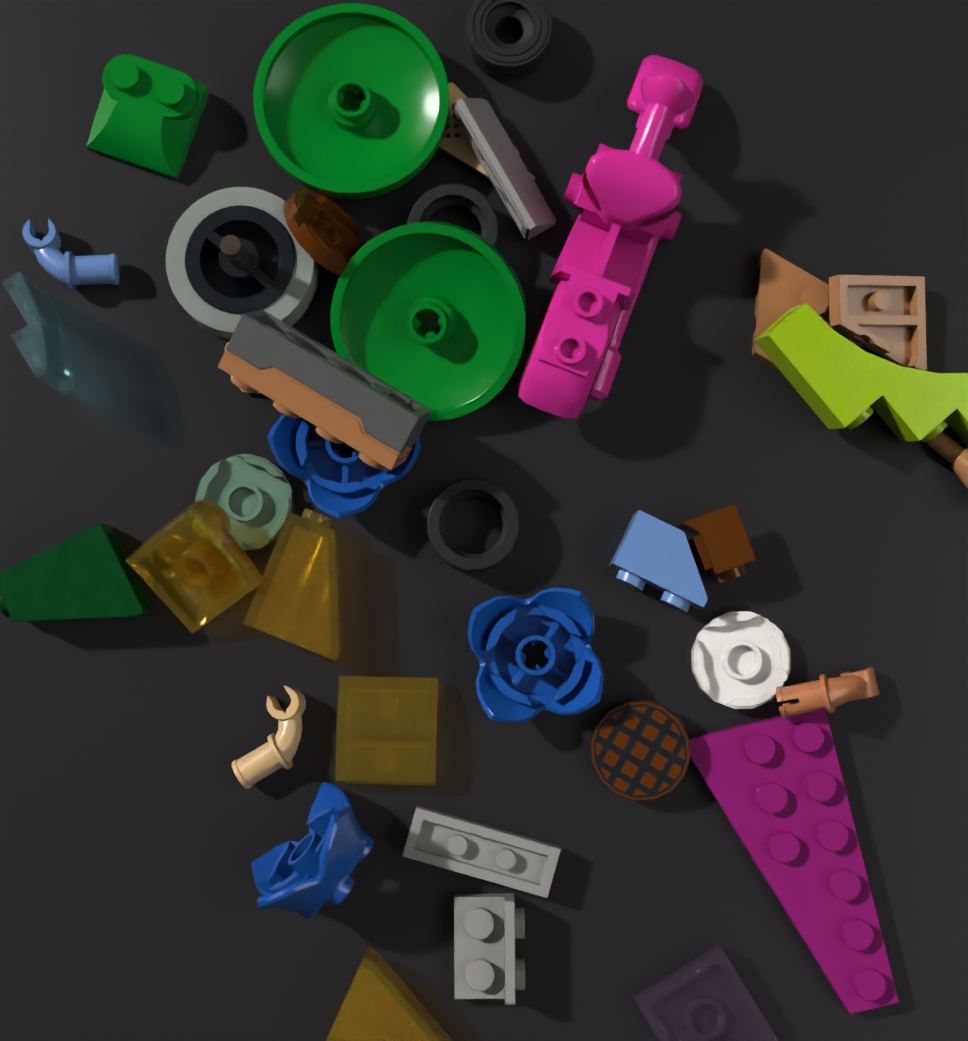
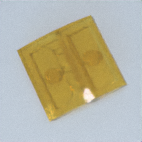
[336,676,439,785]

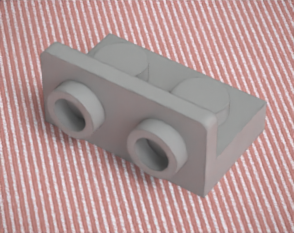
[454,893,525,1005]

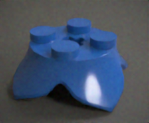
[267,414,421,519]
[468,587,604,724]
[251,782,374,919]

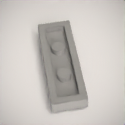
[403,805,561,898]

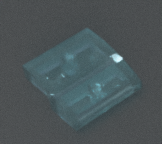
[2,272,74,395]

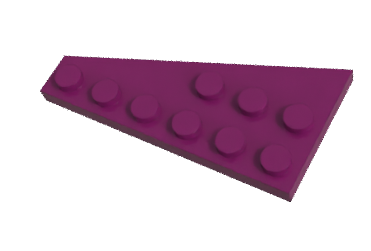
[689,710,899,1014]

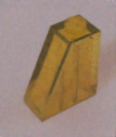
[243,508,345,661]
[326,947,453,1041]

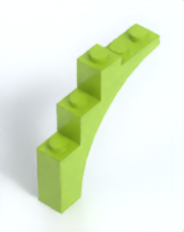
[755,303,968,448]

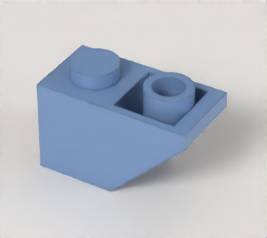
[609,510,708,613]

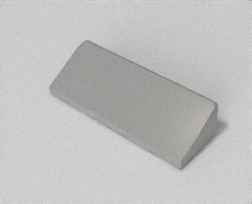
[454,98,556,240]

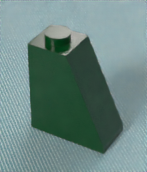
[0,523,154,622]

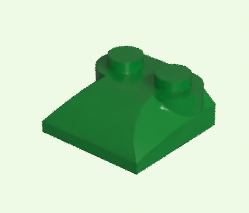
[86,54,210,181]

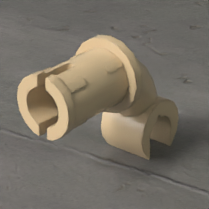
[232,686,306,789]

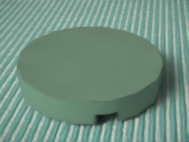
[195,454,295,552]

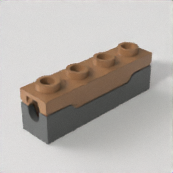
[218,309,432,470]

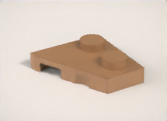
[752,248,830,373]
[829,275,927,371]

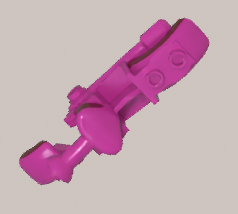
[517,55,704,419]

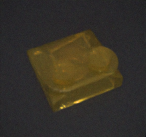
[126,500,264,634]

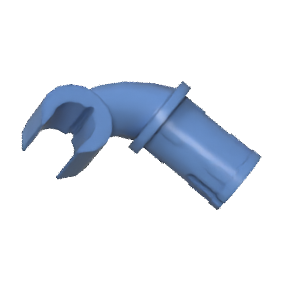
[22,219,120,291]

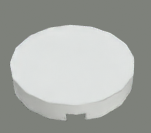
[691,611,791,709]

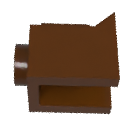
[676,504,756,584]

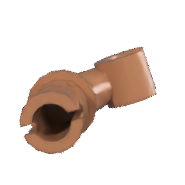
[776,667,880,719]

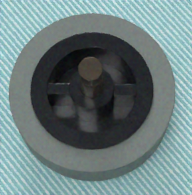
[166,187,319,340]

